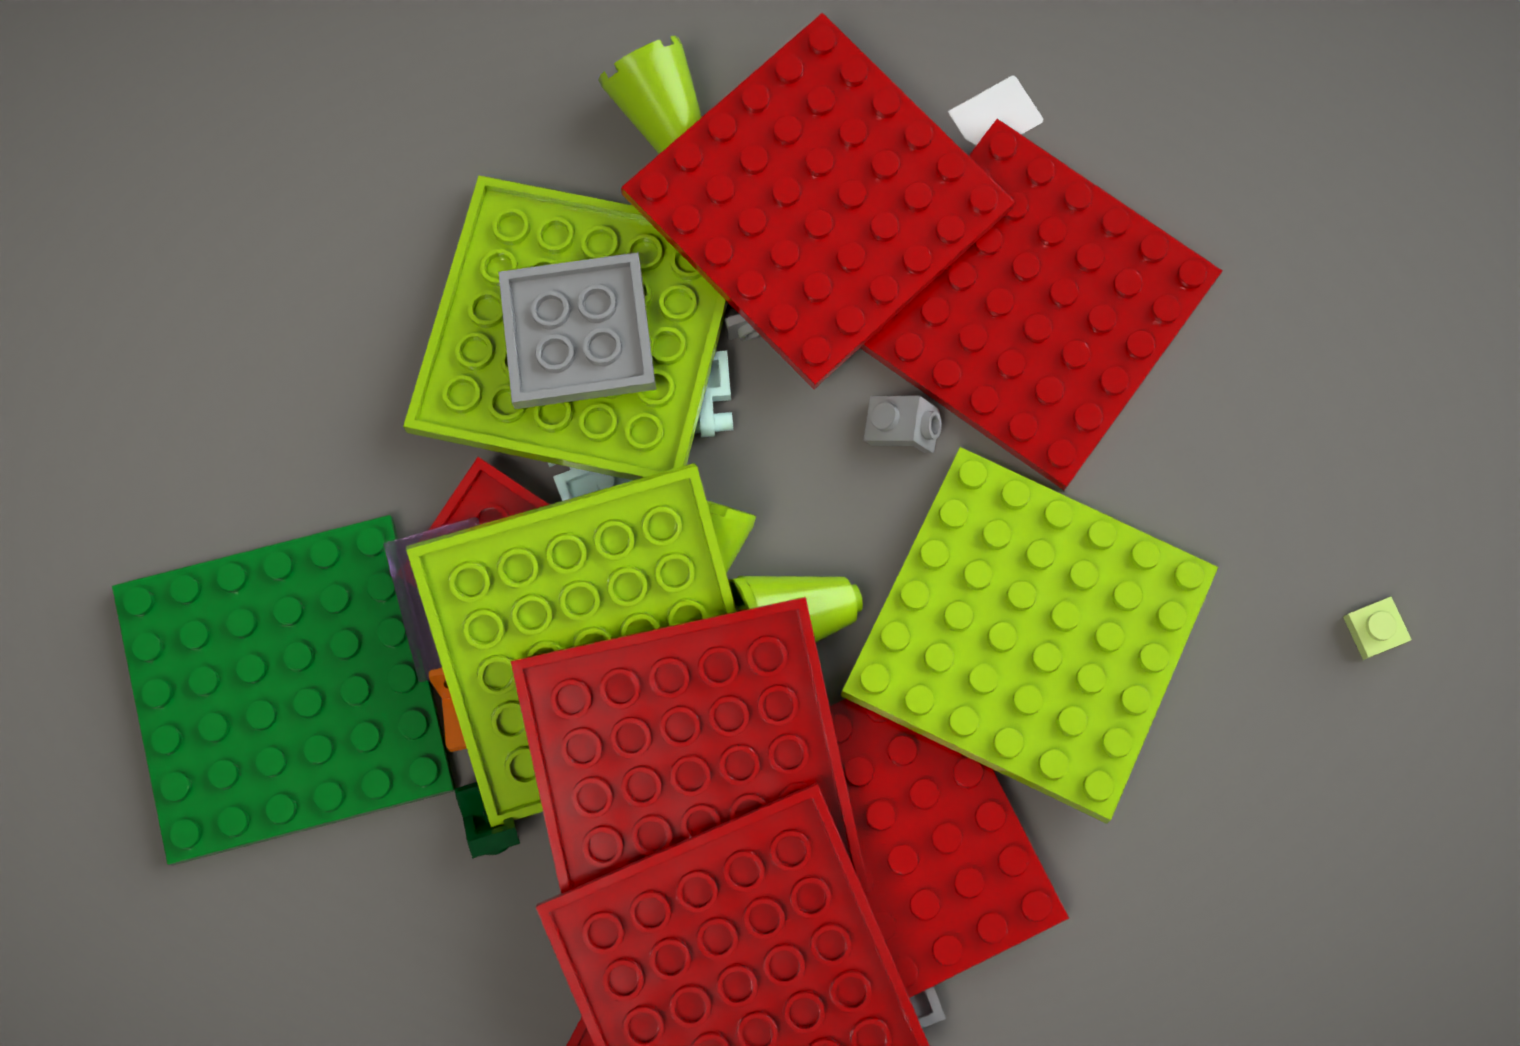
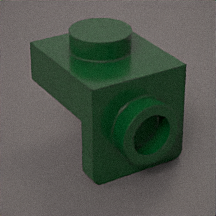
[455,782,520,859]

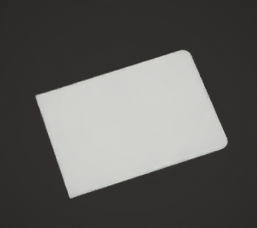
[948,76,1043,146]

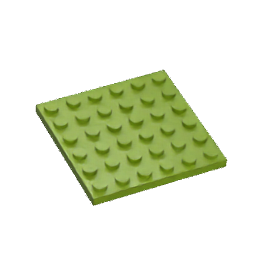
[403,175,728,480]
[840,447,1218,824]
[406,463,736,827]

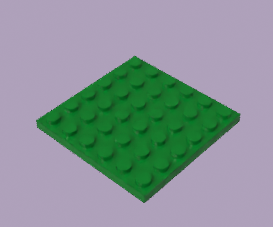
[112,515,456,866]

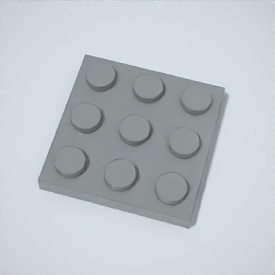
[498,252,656,409]

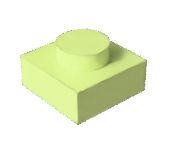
[1343,597,1412,660]

